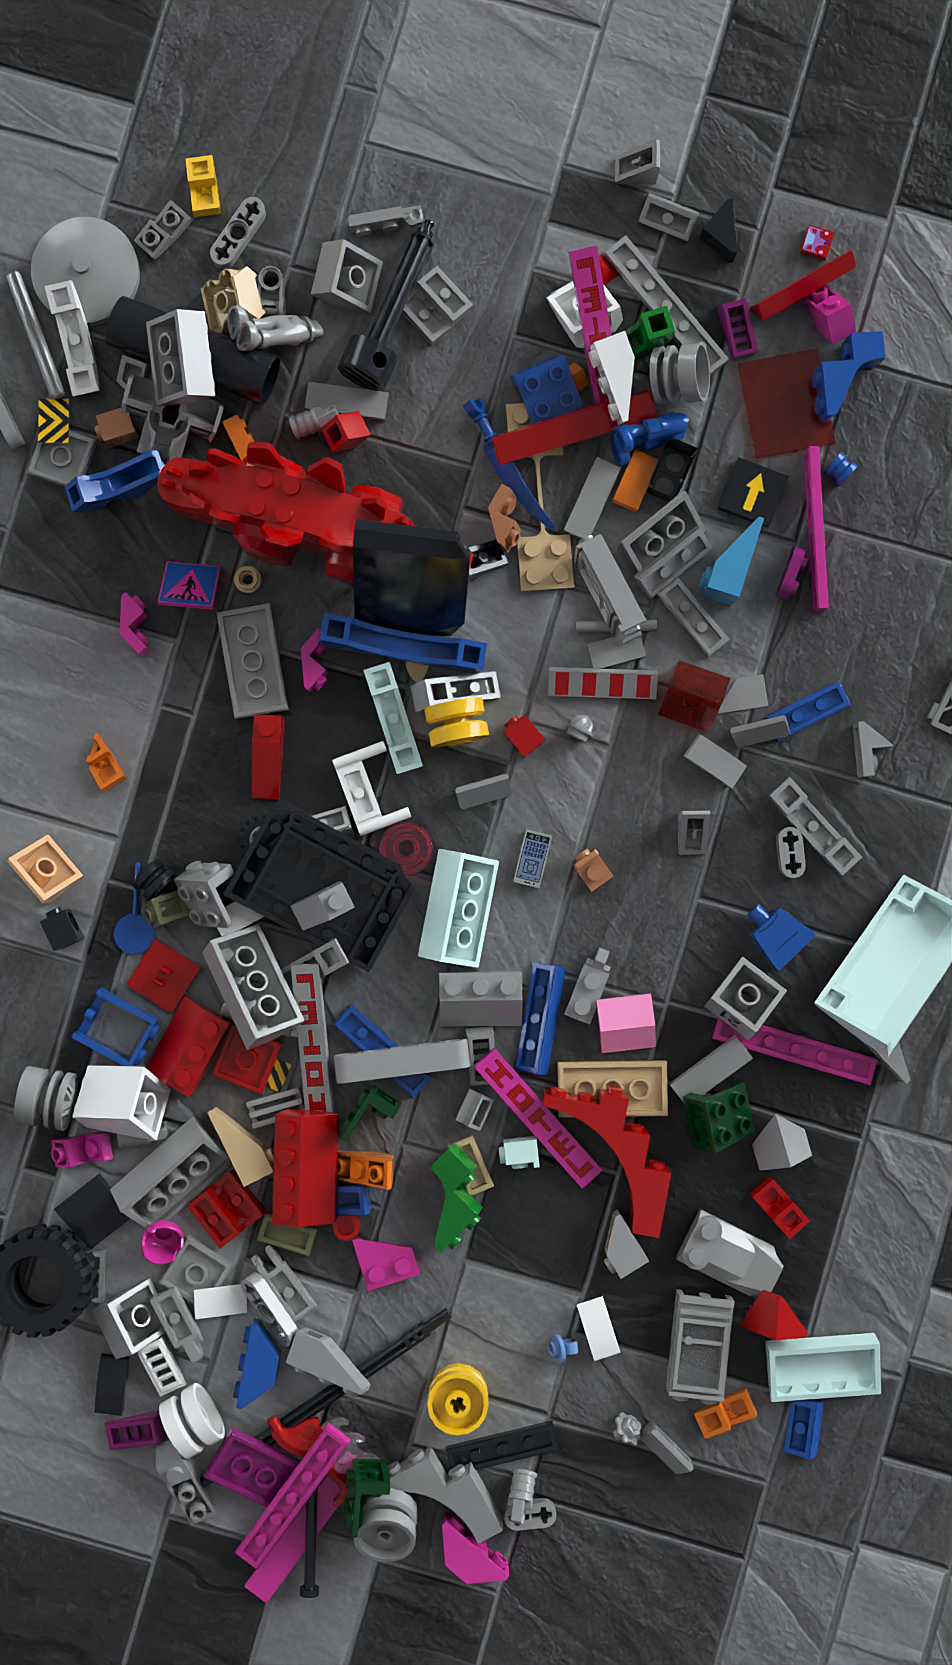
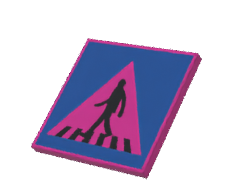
[158,561,221,609]

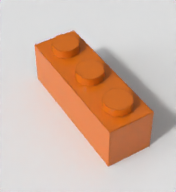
[222,415,254,461]

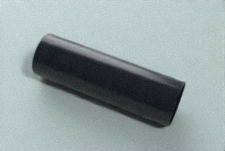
[106,296,280,406]

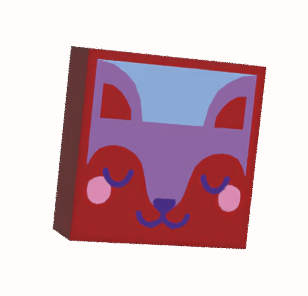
[800,225,834,261]

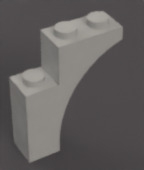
[387,1447,504,1544]

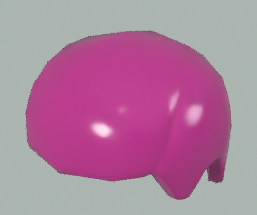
[141,1220,184,1265]

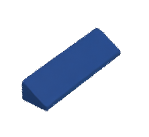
[515,962,565,1075]

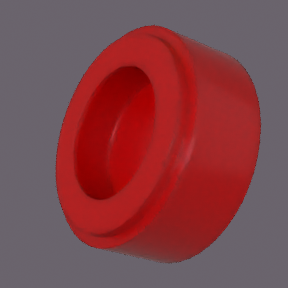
[332,1214,360,1241]

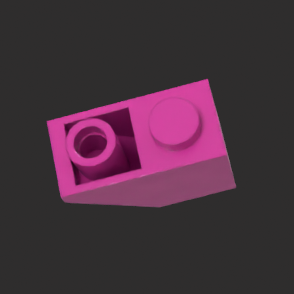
[802,285,856,344]

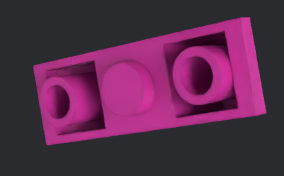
[442,1512,509,1584]

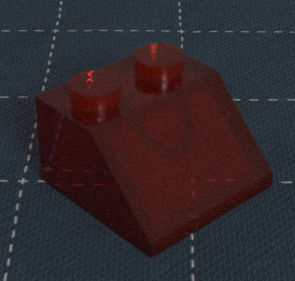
[658,660,731,733]

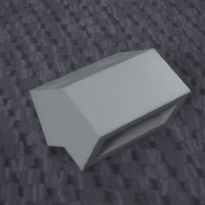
[455,1087,494,1131]

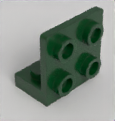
[683,1081,754,1154]
[340,1085,401,1142]
[343,1459,390,1538]

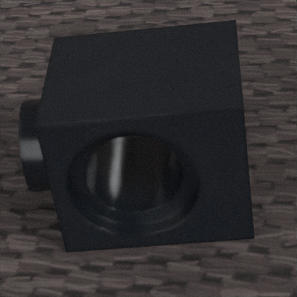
[40,907,85,951]

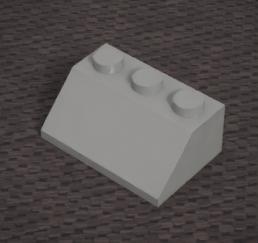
[146,309,215,406]
[439,971,522,1027]

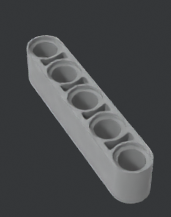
[333,1038,470,1084]

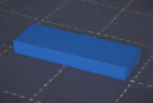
[765,681,851,742]

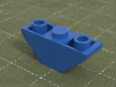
[233,1318,282,1409]

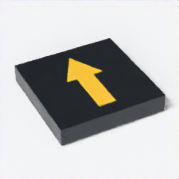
[718,457,789,528]

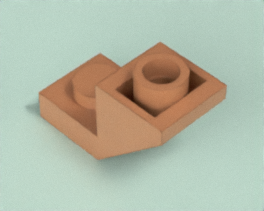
[488,484,521,553]

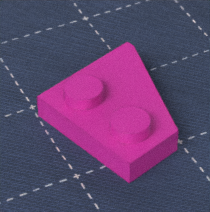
[352,1237,421,1291]

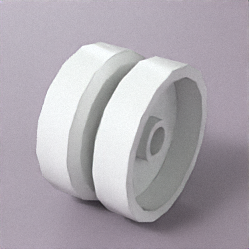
[159,1383,225,1459]

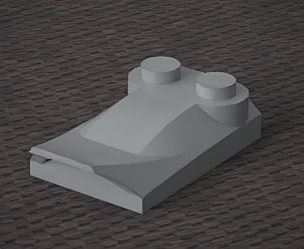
[676,1209,783,1296]

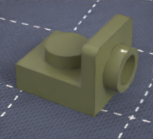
[144,890,190,929]

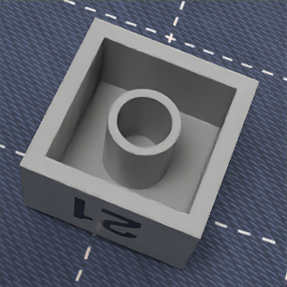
[704,957,787,1040]

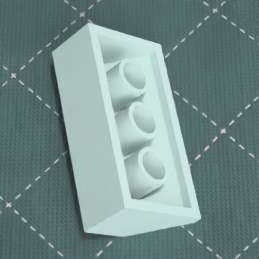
[418,849,499,967]

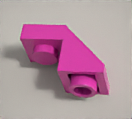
[120,592,151,658]
[301,628,328,693]
[51,1132,113,1167]

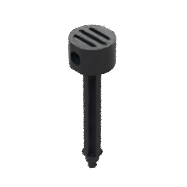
[338,219,434,391]

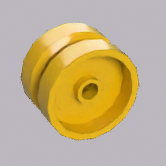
[424,697,489,748]
[427,1363,489,1436]

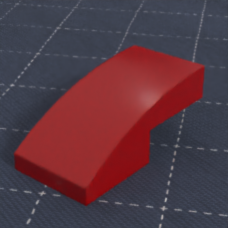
[750,1176,810,1239]

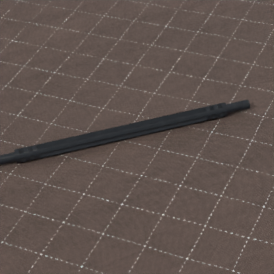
[200,1308,452,1488]

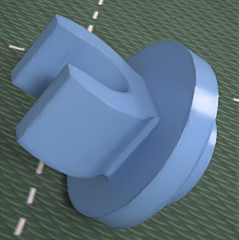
[548,1334,578,1363]

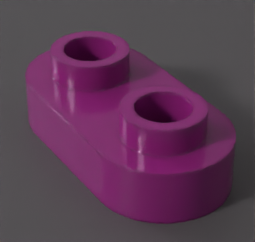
[776,546,809,600]

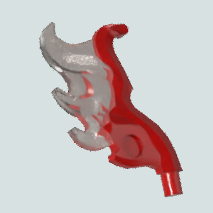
[267,1415,380,1507]

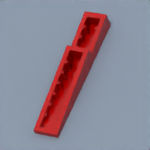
[491,390,657,465]

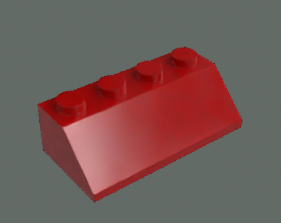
[272,1108,339,1227]

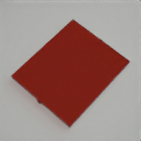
[738,348,836,458]

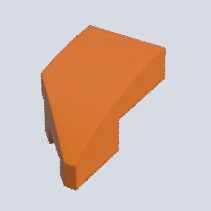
[86,732,127,793]

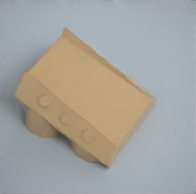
[201,267,265,334]

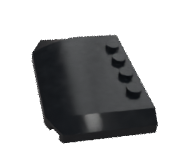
[353,519,471,636]
[223,809,415,972]

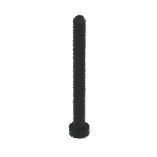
[300,1487,319,1598]

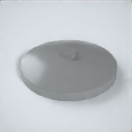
[31,217,140,326]

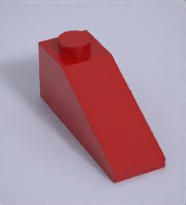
[252,714,285,800]

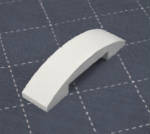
[45,280,100,396]

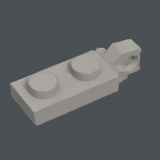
[348,205,423,236]
[564,947,611,1024]
[150,1285,205,1363]

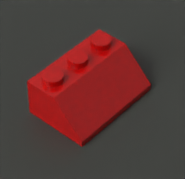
[146,996,233,1097]

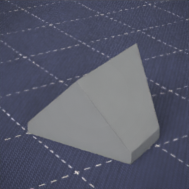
[751,1114,812,1170]

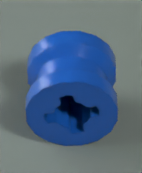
[823,452,857,487]

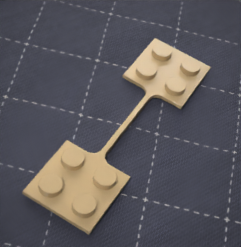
[506,403,574,591]

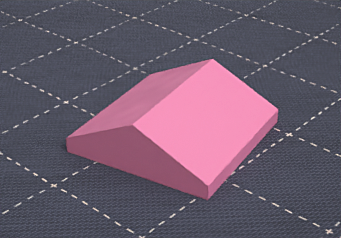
[596,994,656,1053]

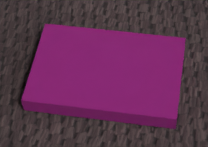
[203,1427,301,1507]

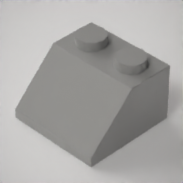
[311,239,383,314]
[91,1278,166,1359]

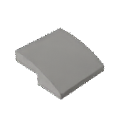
[402,266,473,346]

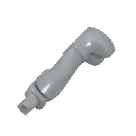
[227,306,323,351]

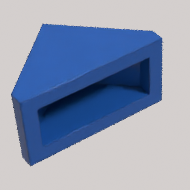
[336,1182,372,1215]

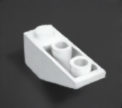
[589,331,635,425]

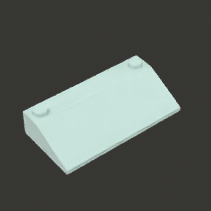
[814,875,952,1057]

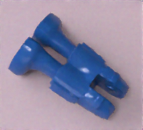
[610,412,689,467]

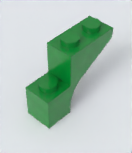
[430,1143,483,1252]

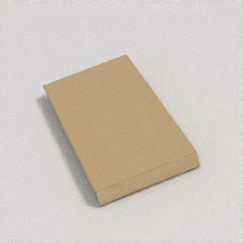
[557,1060,668,1117]

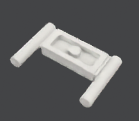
[332,741,411,836]

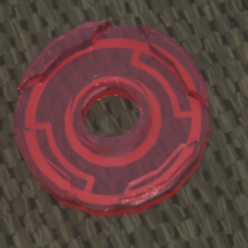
[379,821,434,875]

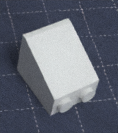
[72,1066,171,1140]

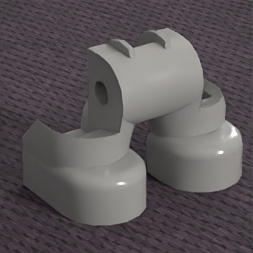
[121,375,223,463]

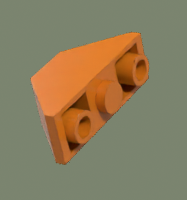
[337,1151,394,1190]

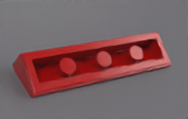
[750,250,856,321]

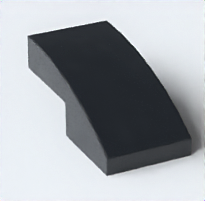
[94,1353,129,1416]

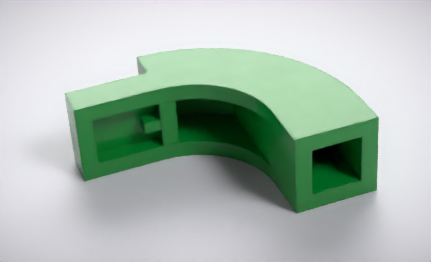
[583,306,676,362]

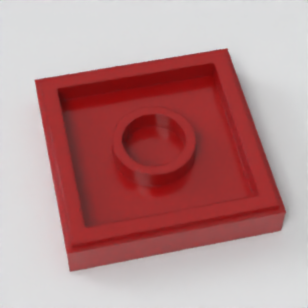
[211,1023,283,1095]

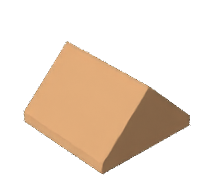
[7,835,83,903]

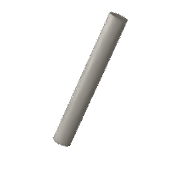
[575,620,657,633]

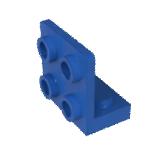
[510,354,583,424]

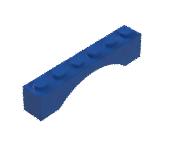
[317,613,487,674]

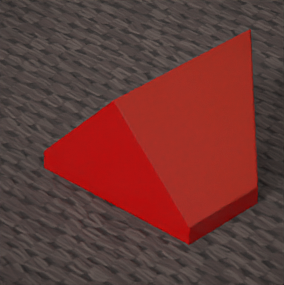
[739,1290,808,1340]

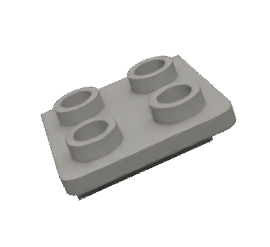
[174,861,235,928]

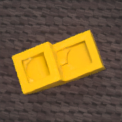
[186,155,221,217]

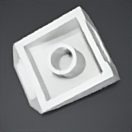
[546,281,623,348]

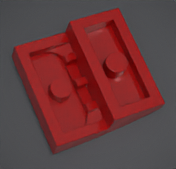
[186,1168,267,1249]

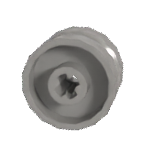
[354,1488,418,1562]

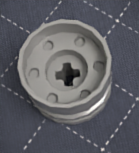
[650,342,710,405]
[14,1066,78,1131]

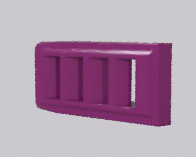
[717,298,758,359]
[105,1411,168,1450]

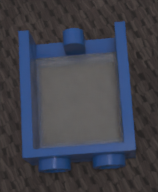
[71,987,161,1067]

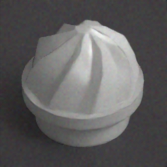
[566,715,593,742]

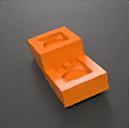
[612,450,658,513]
[694,1388,757,1439]

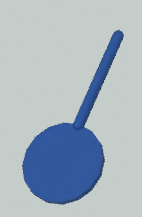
[114,862,155,954]

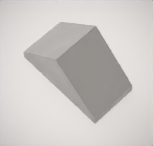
[615,139,660,184]
[678,811,710,855]

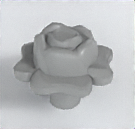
[613,1412,641,1446]

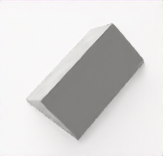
[617,491,706,573]

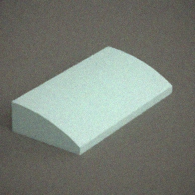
[765,1333,881,1402]

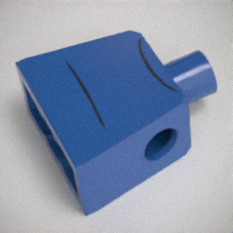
[747,904,816,971]

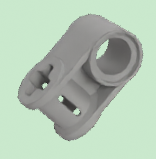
[258,266,286,319]

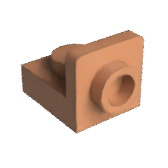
[572,848,613,892]

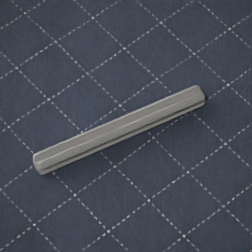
[6,271,65,399]

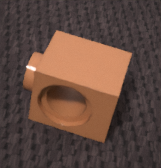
[95,408,140,448]

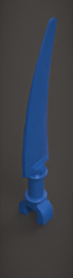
[463,398,554,529]

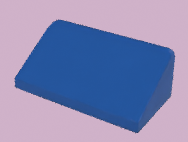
[784,1399,824,1460]

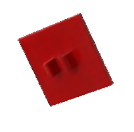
[126,939,202,1013]

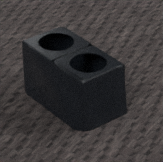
[647,438,698,502]

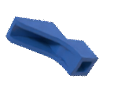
[812,331,886,423]
[65,450,164,512]

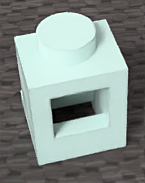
[499,1136,539,1169]

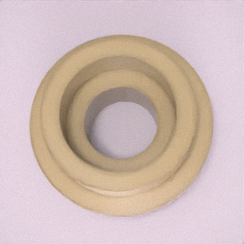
[234,566,262,593]

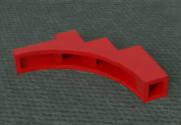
[542,1086,671,1238]

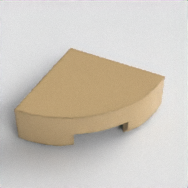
[406,662,430,683]

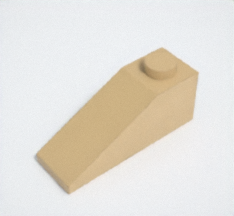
[207,1107,274,1187]

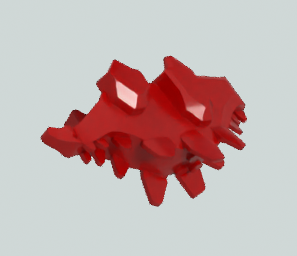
[158,442,474,587]

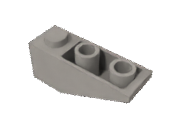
[286,1327,371,1396]
[156,1440,216,1525]

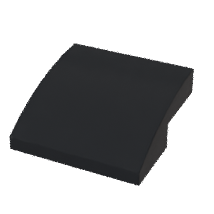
[54,1173,130,1249]

